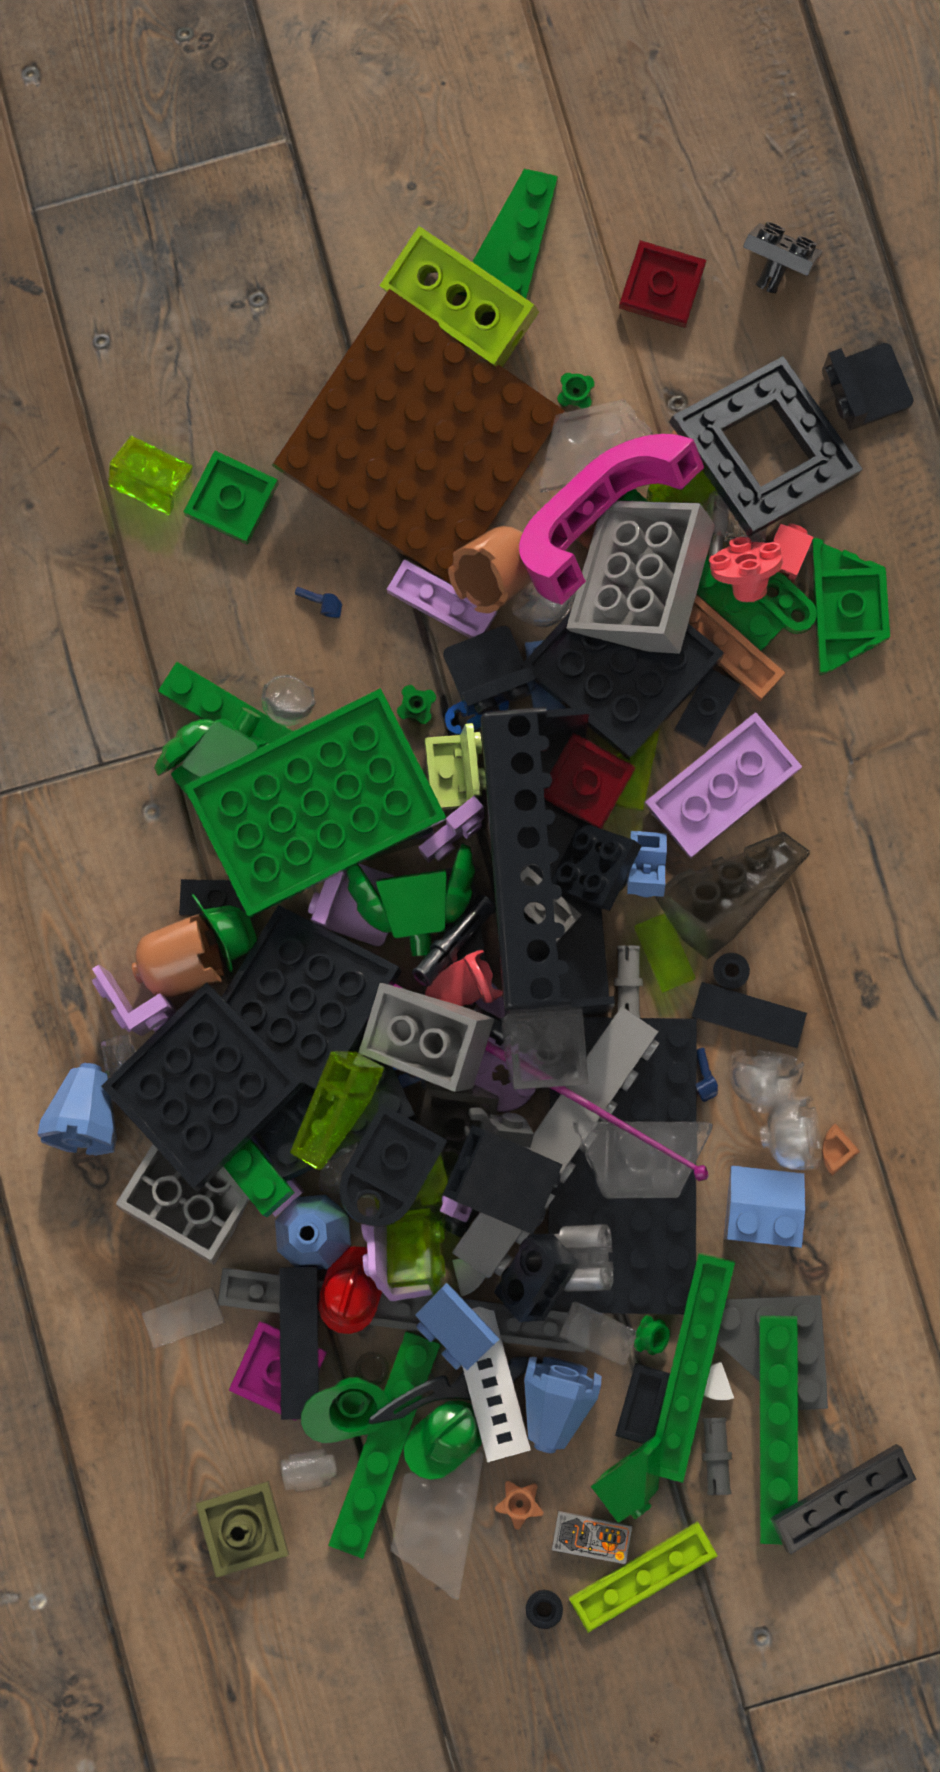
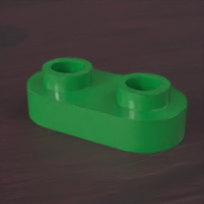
[757,572,817,634]

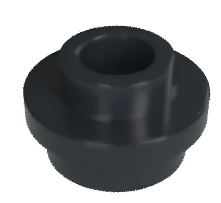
[713,953,750,989]
[526,1589,563,1629]

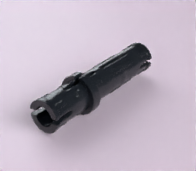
[412,894,496,987]

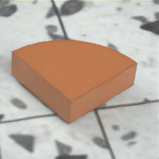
[822,1123,860,1176]

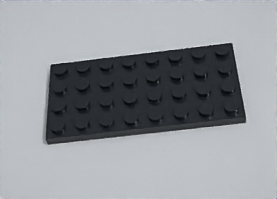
[548,1017,697,1315]

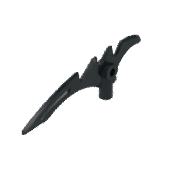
[369,1357,543,1424]

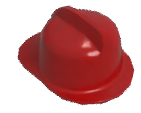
[318,1246,382,1334]

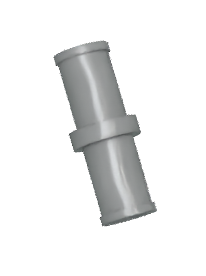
[614,945,643,1019]

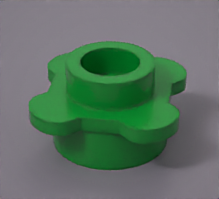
[557,373,595,410]
[397,685,436,724]
[634,1315,670,1356]

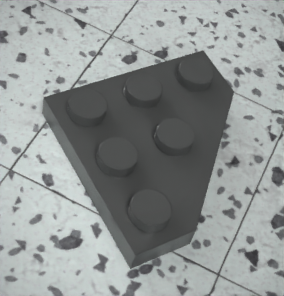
[716,1295,828,1410]

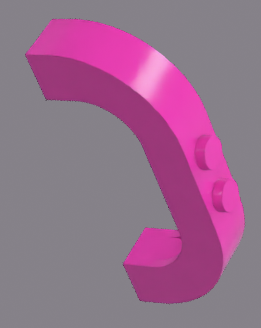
[519,434,704,605]

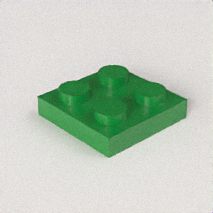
[183,450,279,545]

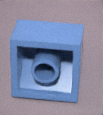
[724,1166,805,1248]
[415,1283,500,1370]

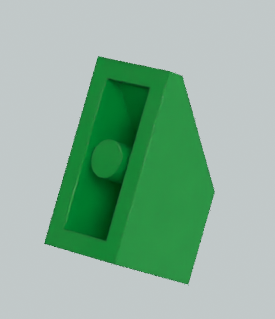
[590,1435,661,1523]

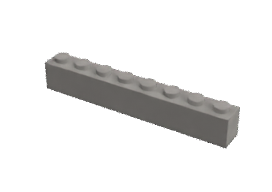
[452,1006,659,1278]

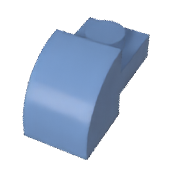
[627,831,667,898]

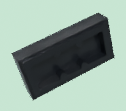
[674,669,740,748]
[179,879,253,918]

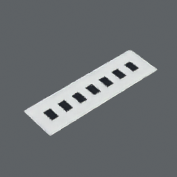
[462,1307,531,1462]

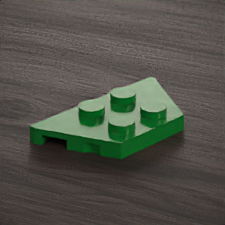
[811,538,890,675]

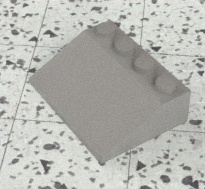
[566,501,715,654]

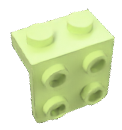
[424,723,486,810]

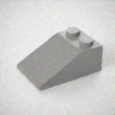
[359,983,494,1092]

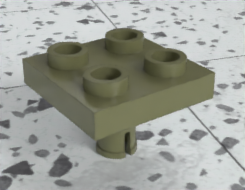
[196,1481,289,1578]

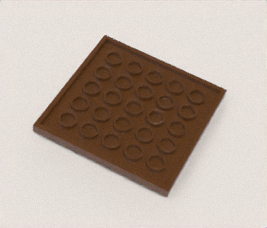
[272,289,565,585]

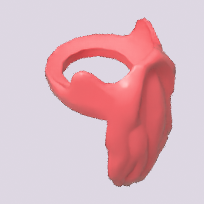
[425,950,503,1006]

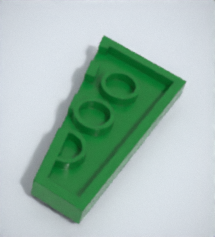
[458,168,558,299]

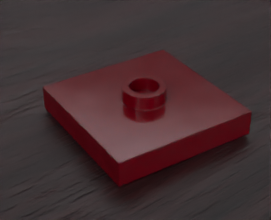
[619,240,707,328]
[544,733,636,829]

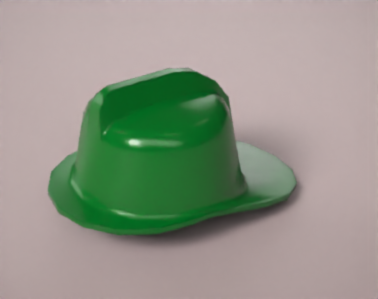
[192,894,257,972]
[301,1377,390,1443]
[404,1400,482,1480]

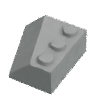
[116,1144,249,1265]

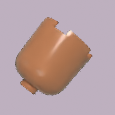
[448,526,532,613]
[132,913,224,998]

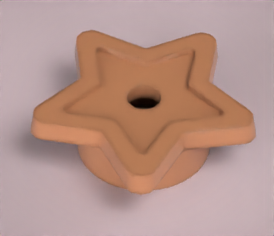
[495,1481,543,1530]

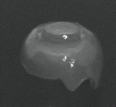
[261,675,316,726]

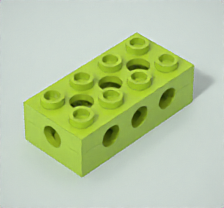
[379,226,539,367]

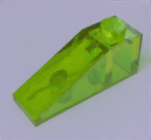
[290,1051,384,1169]

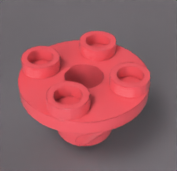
[709,537,783,602]

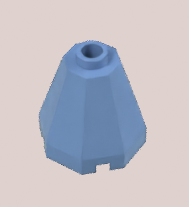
[38,1063,117,1156]
[275,1195,352,1270]
[524,1357,602,1453]

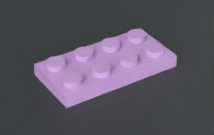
[644,712,802,859]

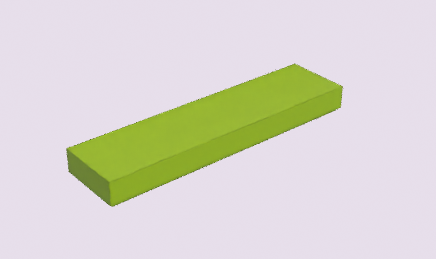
[569,1521,718,1633]

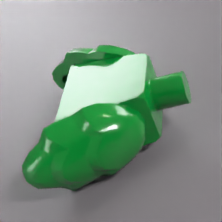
[154,707,267,777]
[346,843,476,956]

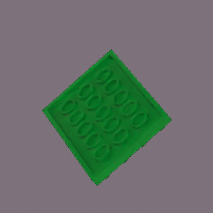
[184,688,446,918]

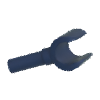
[295,587,342,618]
[695,1048,718,1102]

